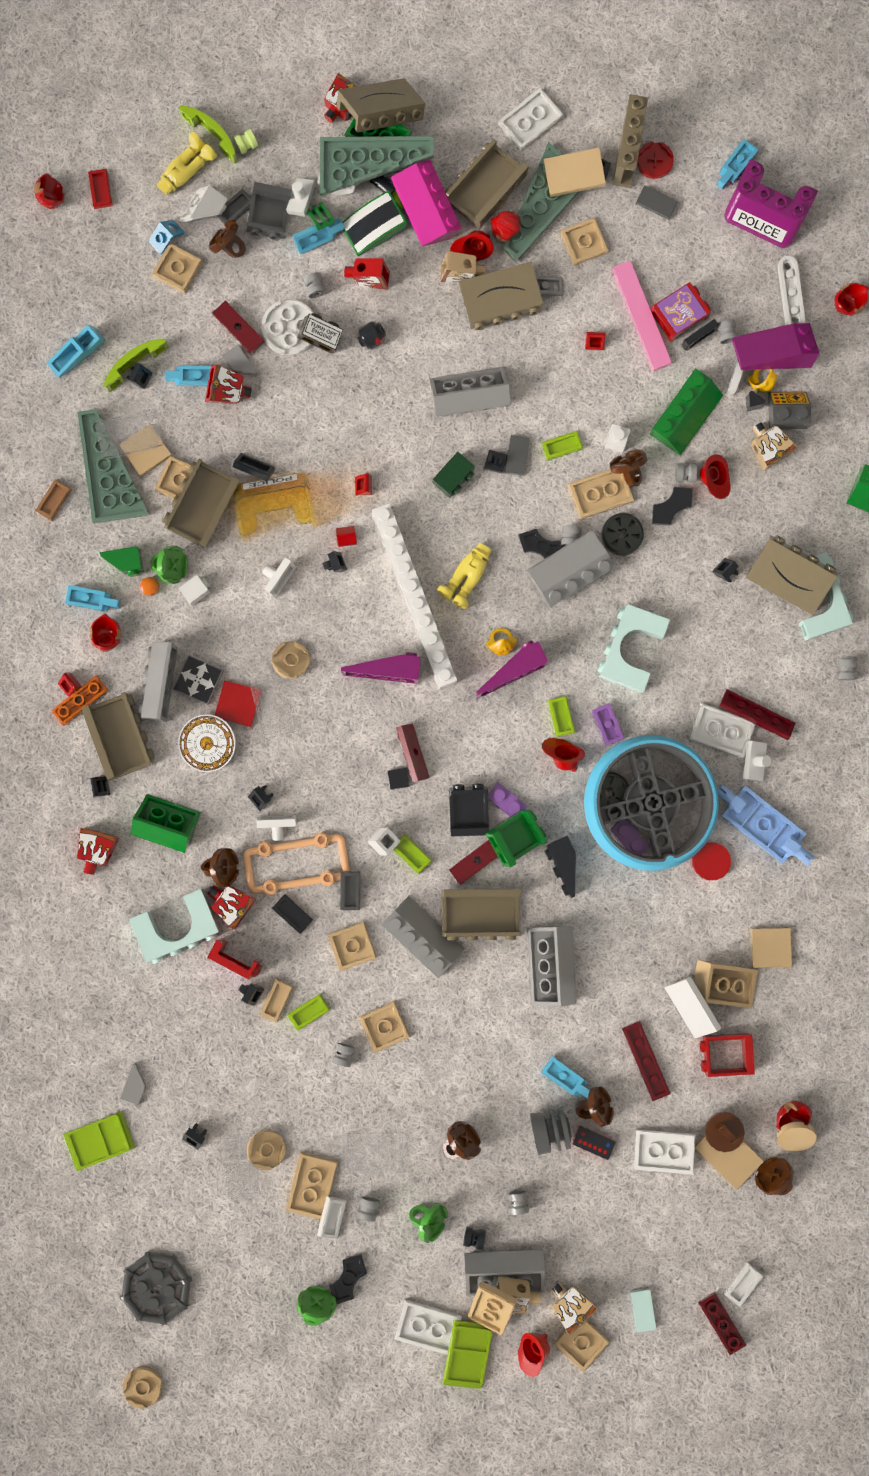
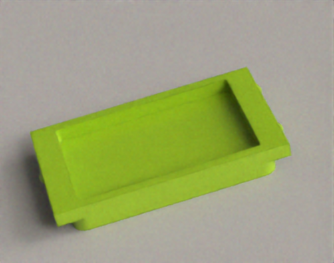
[63,1111,135,1171]
[442,1320,492,1389]

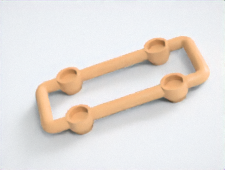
[243,832,350,895]

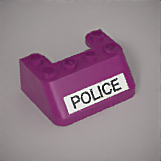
[724,159,818,248]

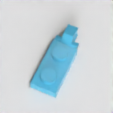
[717,139,759,189]
[292,218,345,254]
[165,365,211,386]
[65,585,121,611]
[541,1056,590,1099]

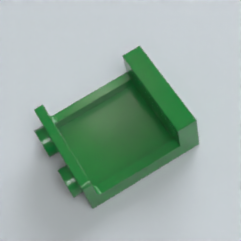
[485,809,547,868]

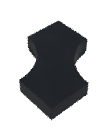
[652,487,693,526]
[518,529,563,559]
[329,1253,367,1304]

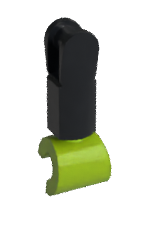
[369,175,405,211]

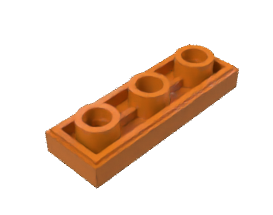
[51,675,109,726]

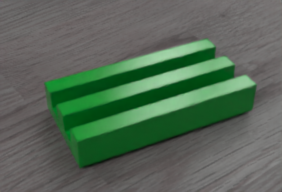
[307,202,335,230]

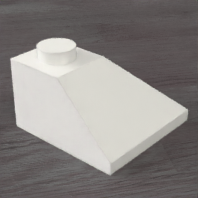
[179,185,227,223]

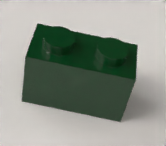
[432,451,475,498]

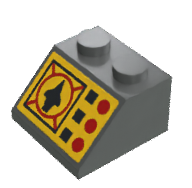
[768,392,812,429]

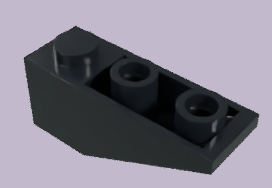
[544,835,576,898]

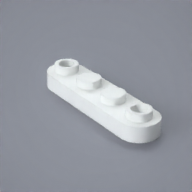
[777,256,805,325]

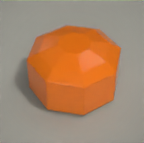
[140,577,160,596]

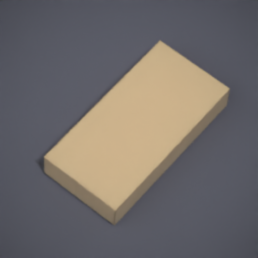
[259,979,294,1022]

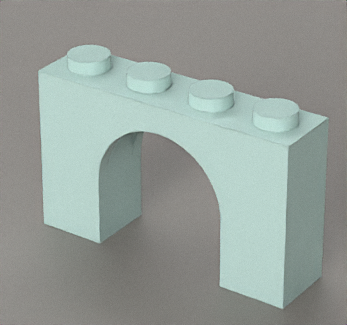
[799,552,853,641]
[598,604,670,693]
[129,889,221,964]

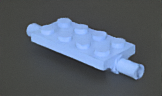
[717,784,815,866]

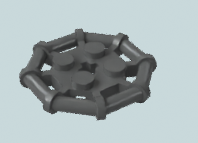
[120,1251,192,1326]

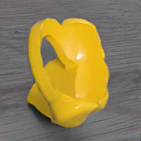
[747,369,777,393]
[486,628,517,655]

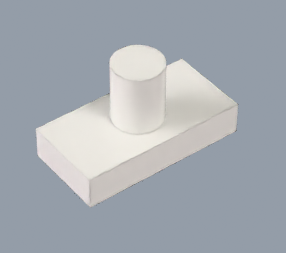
[286,178,316,217]
[263,558,296,598]
[743,741,771,782]
[256,815,297,841]

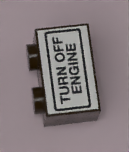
[297,313,344,353]

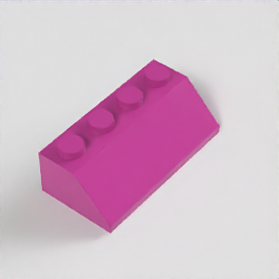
[391,160,462,247]

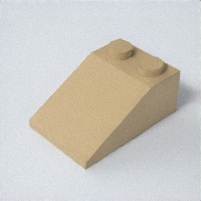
[694,960,758,1008]

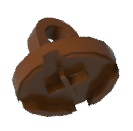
[209,220,246,258]
[610,450,648,487]
[201,848,239,886]
[576,1086,614,1127]
[705,1112,745,1152]
[443,1121,481,1160]
[755,1157,794,1195]

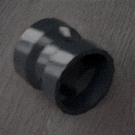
[463,1226,486,1250]

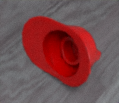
[450,230,494,262]
[700,454,731,499]
[542,738,585,772]
[518,1333,550,1377]

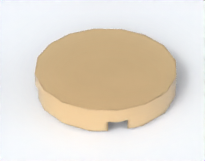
[272,641,310,679]
[776,1122,817,1152]
[247,1130,286,1170]
[122,1366,163,1409]

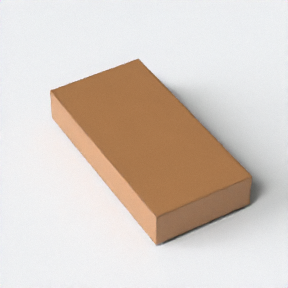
[35,479,72,521]

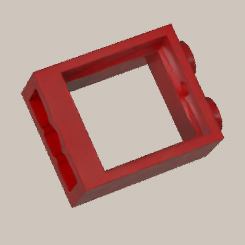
[700,1033,755,1077]

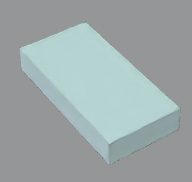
[630,1288,656,1333]

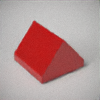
[585,332,606,350]
[355,473,372,495]
[336,526,357,547]
[58,672,82,697]

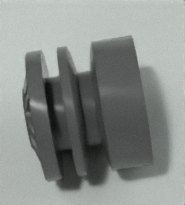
[530,1107,572,1155]

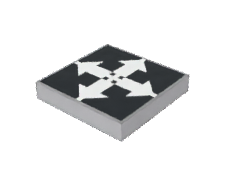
[173,655,224,705]

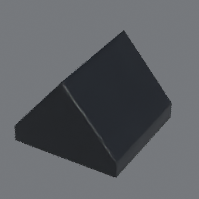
[746,391,766,412]
[90,776,110,798]

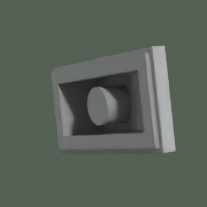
[536,275,563,297]

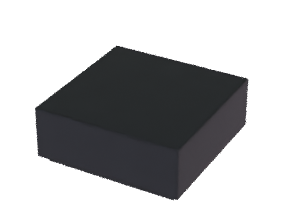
[388,768,409,790]

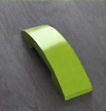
[178,105,237,164]
[104,338,169,392]

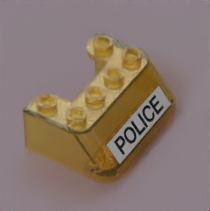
[234,473,318,541]

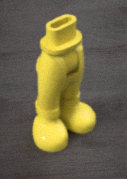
[156,131,217,195]
[436,543,492,609]

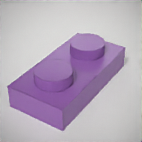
[591,703,624,746]
[488,782,528,817]
[610,819,650,855]

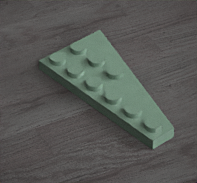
[320,136,434,196]
[503,142,580,262]
[77,409,150,524]

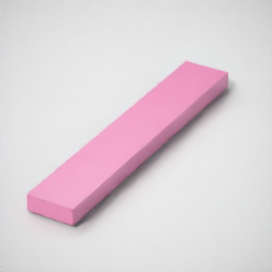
[612,261,672,371]

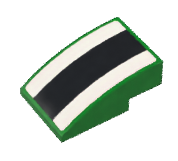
[343,190,407,256]

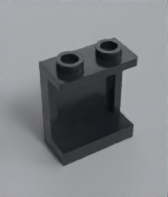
[449,783,489,837]

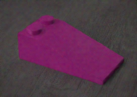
[732,323,820,370]
[476,640,548,699]
[341,652,421,684]

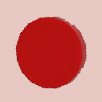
[637,142,674,179]
[692,842,731,880]

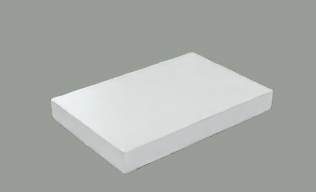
[498,87,564,151]
[689,703,755,758]
[665,977,721,1038]
[634,1129,696,1175]
[394,1299,462,1355]

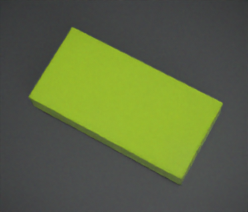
[541,431,583,461]
[548,696,575,737]
[393,834,432,874]
[287,994,330,1031]

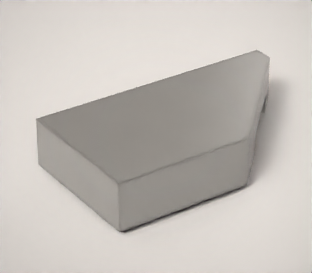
[222,345,258,376]
[120,1064,146,1105]

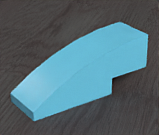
[47,325,106,377]

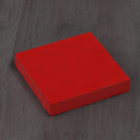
[215,680,262,727]

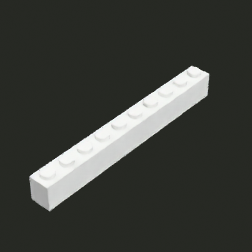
[372,503,457,690]

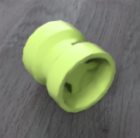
[233,129,258,155]

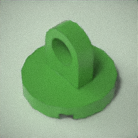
[151,545,188,584]
[409,1203,448,1243]
[296,1286,337,1326]

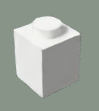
[605,424,630,453]
[178,575,210,606]
[367,827,400,855]

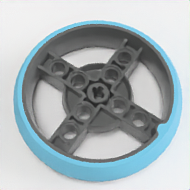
[584,735,719,871]

